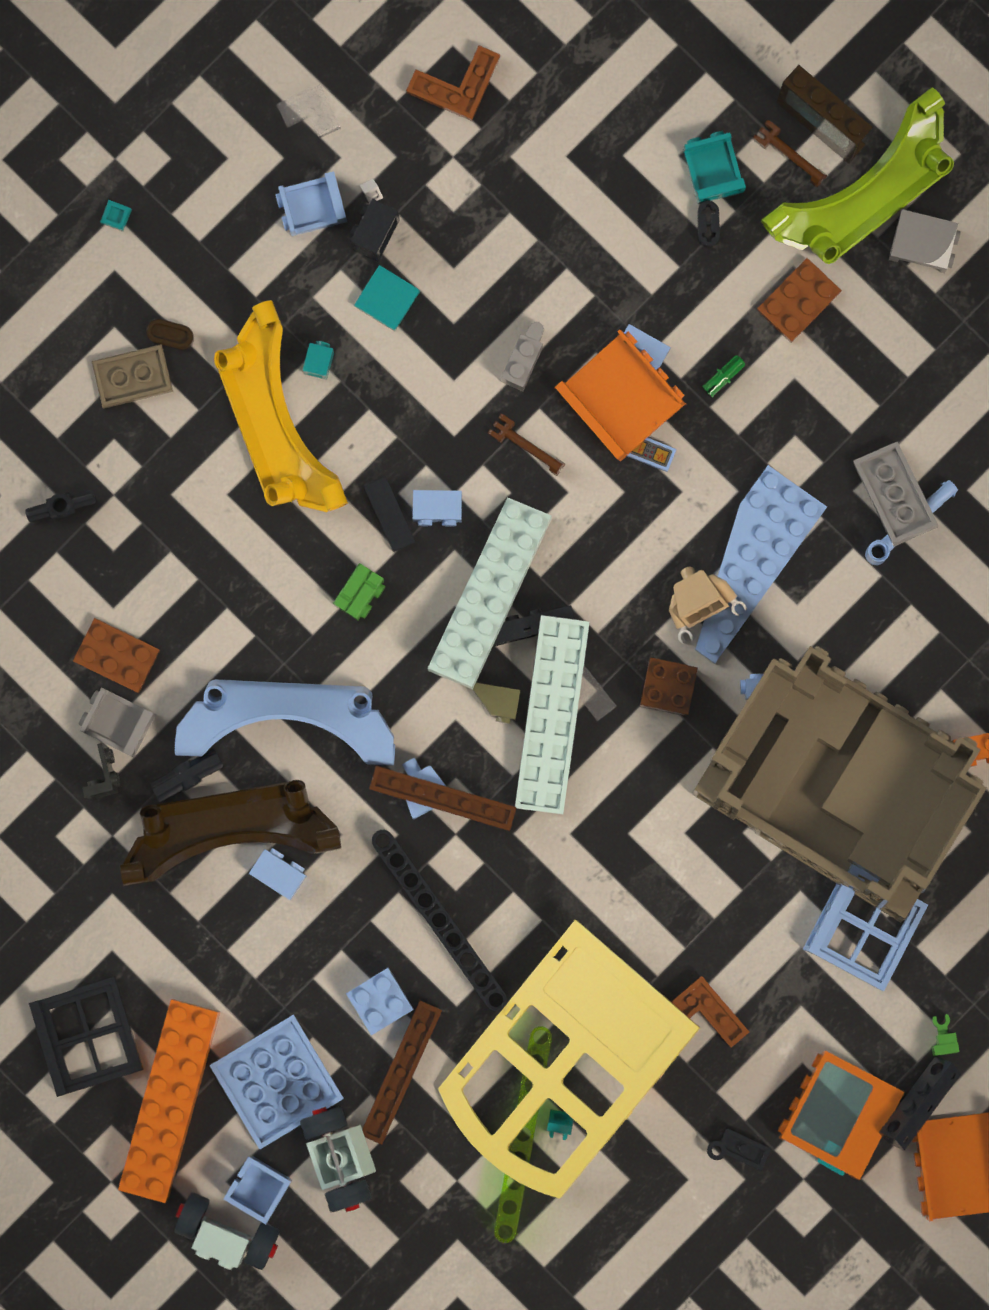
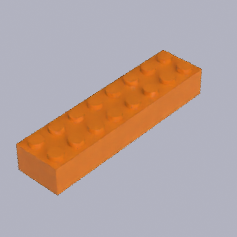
[118,999,220,1203]

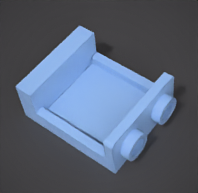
[275,171,347,236]

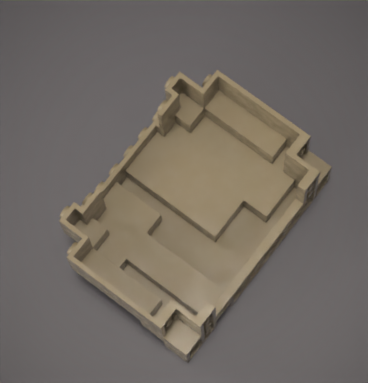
[692,646,987,922]

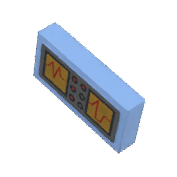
[627,438,677,472]

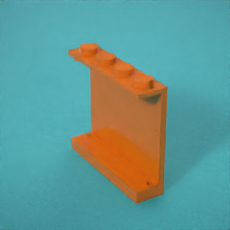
[555,329,686,461]
[912,1112,989,1222]

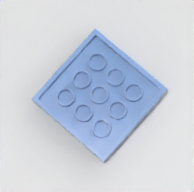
[209,1015,344,1150]

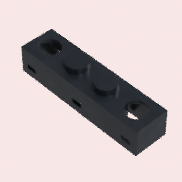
[493,605,575,647]
[879,1056,961,1151]

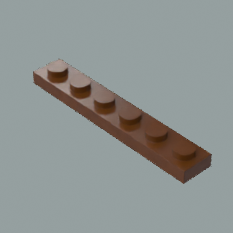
[369,766,517,831]
[362,1000,442,1145]

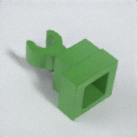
[932,1014,959,1056]

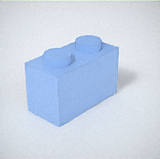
[413,490,462,526]
[249,848,307,900]

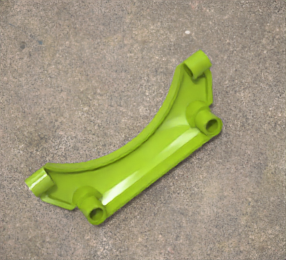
[761,88,954,264]

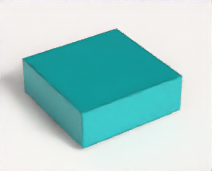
[100,200,132,232]

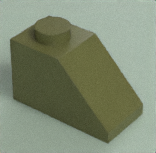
[472,683,520,724]

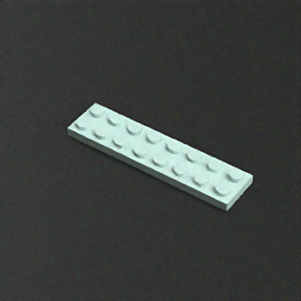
[428,497,552,689]
[515,615,589,814]

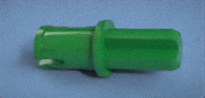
[702,355,745,398]

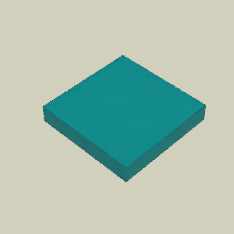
[354,265,420,332]

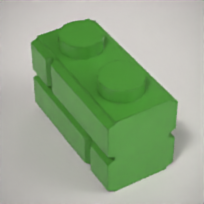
[333,563,385,621]

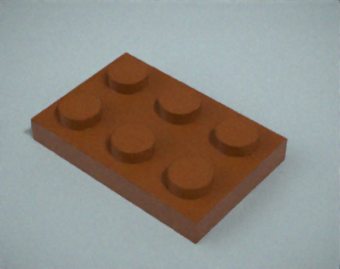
[757,258,842,343]
[73,618,160,693]

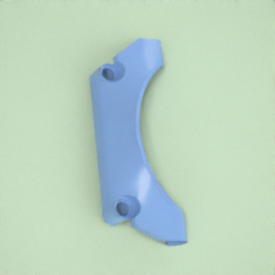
[175,679,395,766]

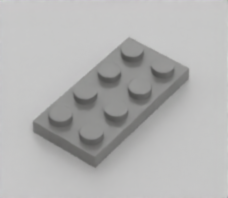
[853,441,938,547]

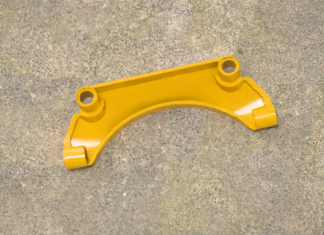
[214,300,348,512]

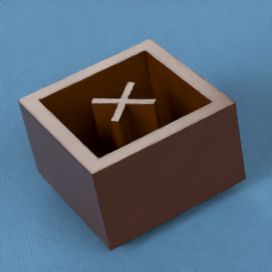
[639,657,698,717]

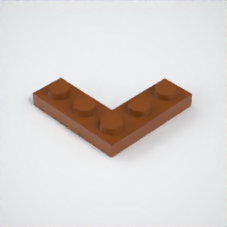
[406,45,501,121]
[671,976,749,1048]

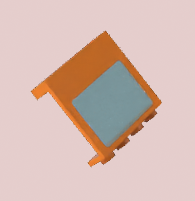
[778,1051,904,1180]

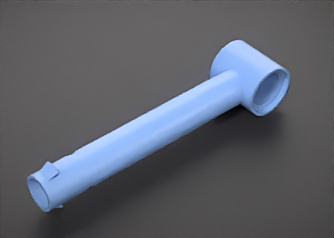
[865,480,958,565]

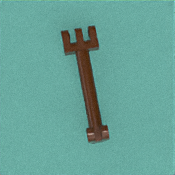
[752,120,827,187]
[487,414,566,476]

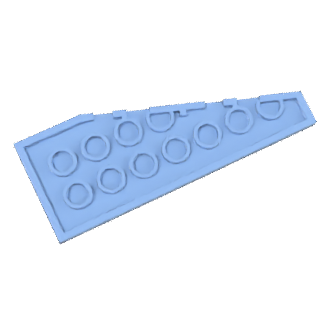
[695,465,827,664]

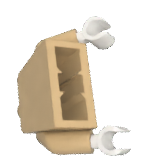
[669,567,747,643]

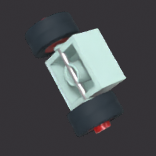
[300,1107,376,1212]
[174,1192,280,1270]

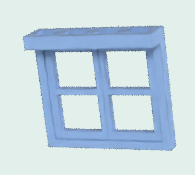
[803,864,928,991]

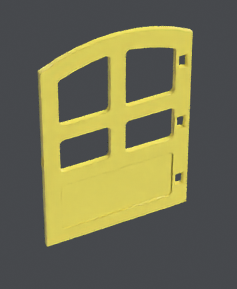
[438,920,700,1199]

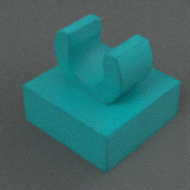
[547,1109,574,1140]

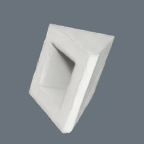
[360,179,383,204]

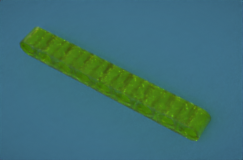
[494,1026,552,1243]

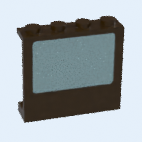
[777,64,873,164]

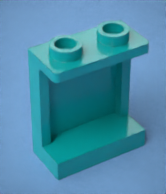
[683,131,746,204]

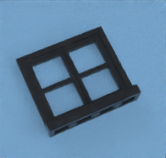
[29,977,144,1097]

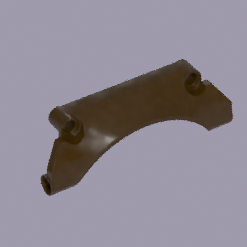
[120,780,342,886]

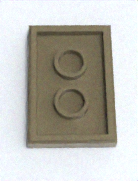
[91,344,173,409]

